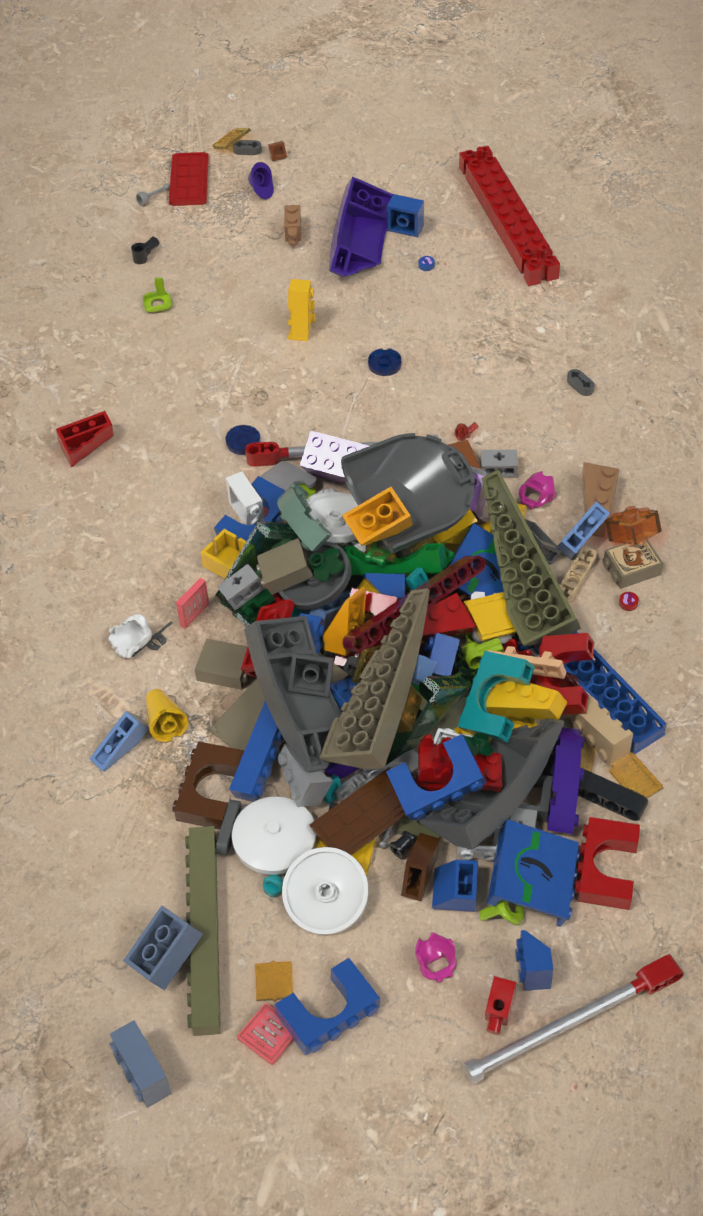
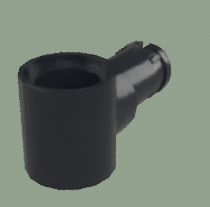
[131,236,160,265]

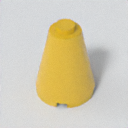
[146,689,189,742]

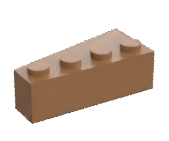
[582,462,619,537]

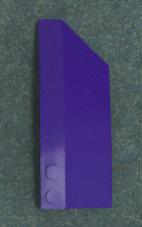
[329,176,393,277]

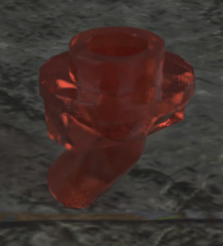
[455,422,479,441]

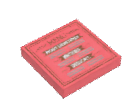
[176,578,209,629]
[237,1002,293,1065]

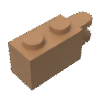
[284,205,301,246]

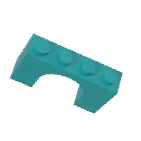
[458,651,535,743]

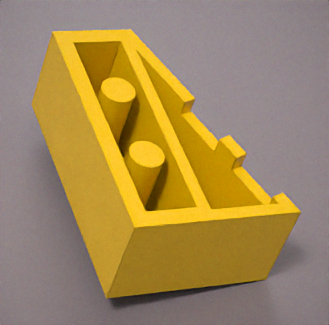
[288,279,316,341]

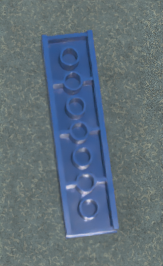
[532,631,667,755]

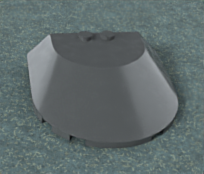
[341,433,475,554]

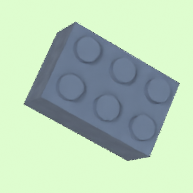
[123,905,203,991]
[109,1020,172,1108]

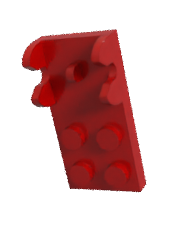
[241,599,295,677]
[418,734,502,792]

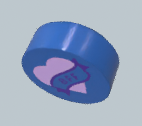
[418,256,435,271]

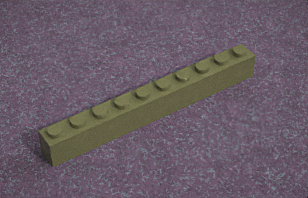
[185,826,221,1036]

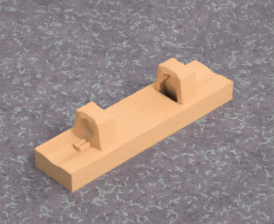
[488,646,567,679]

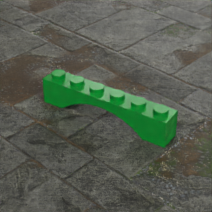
[340,543,447,576]

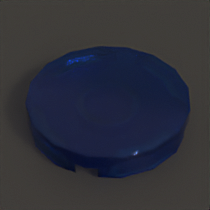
[368,348,402,376]
[225,425,261,455]

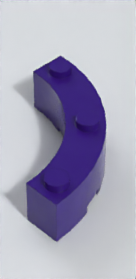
[547,727,584,834]

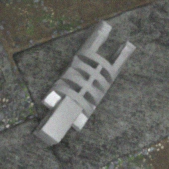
[335,768,382,802]

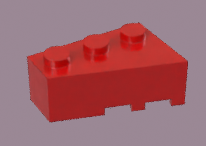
[56,411,114,467]
[421,593,476,641]

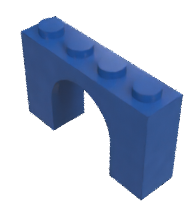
[214,476,285,554]
[386,734,487,821]
[275,958,380,1056]

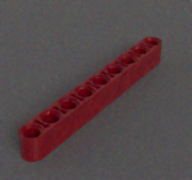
[342,556,485,652]

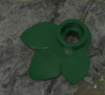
[309,548,344,582]
[463,733,493,756]

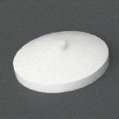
[306,492,358,543]
[232,797,316,875]
[282,847,369,935]

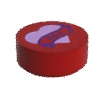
[619,592,639,611]

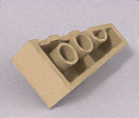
[563,692,633,767]

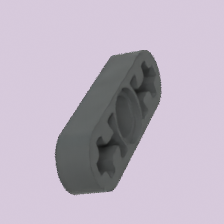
[216,799,241,856]

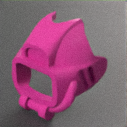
[519,471,557,510]
[415,932,457,983]

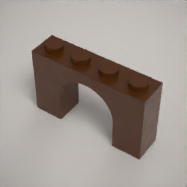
[172,741,245,830]

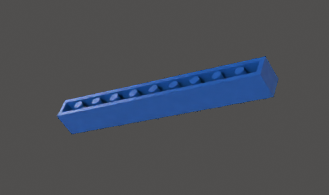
[229,613,328,802]

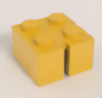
[200,529,255,580]

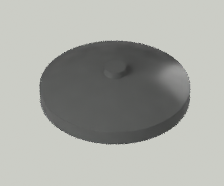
[279,542,351,610]

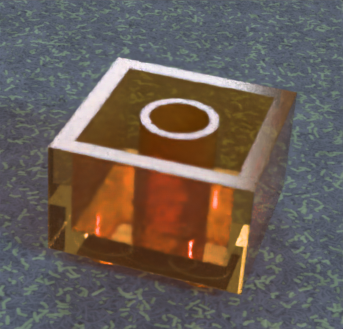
[605,506,662,545]

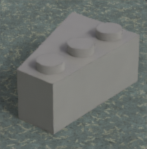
[278,744,333,807]

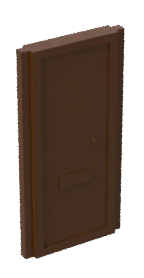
[309,767,406,856]

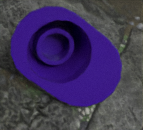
[248,162,274,199]

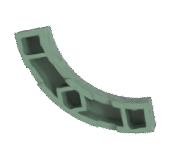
[277,481,332,551]

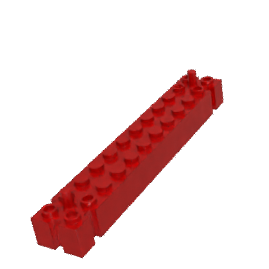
[459,146,560,287]

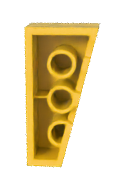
[486,681,567,719]

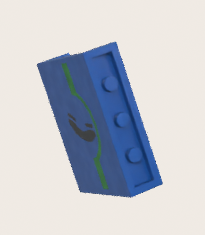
[444,523,504,597]
[487,819,580,927]

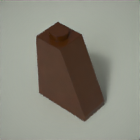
[401,833,440,902]

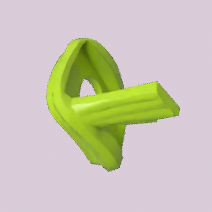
[143,277,172,313]
[479,900,523,926]

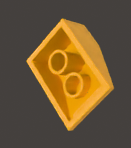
[342,487,413,546]
[323,587,366,656]

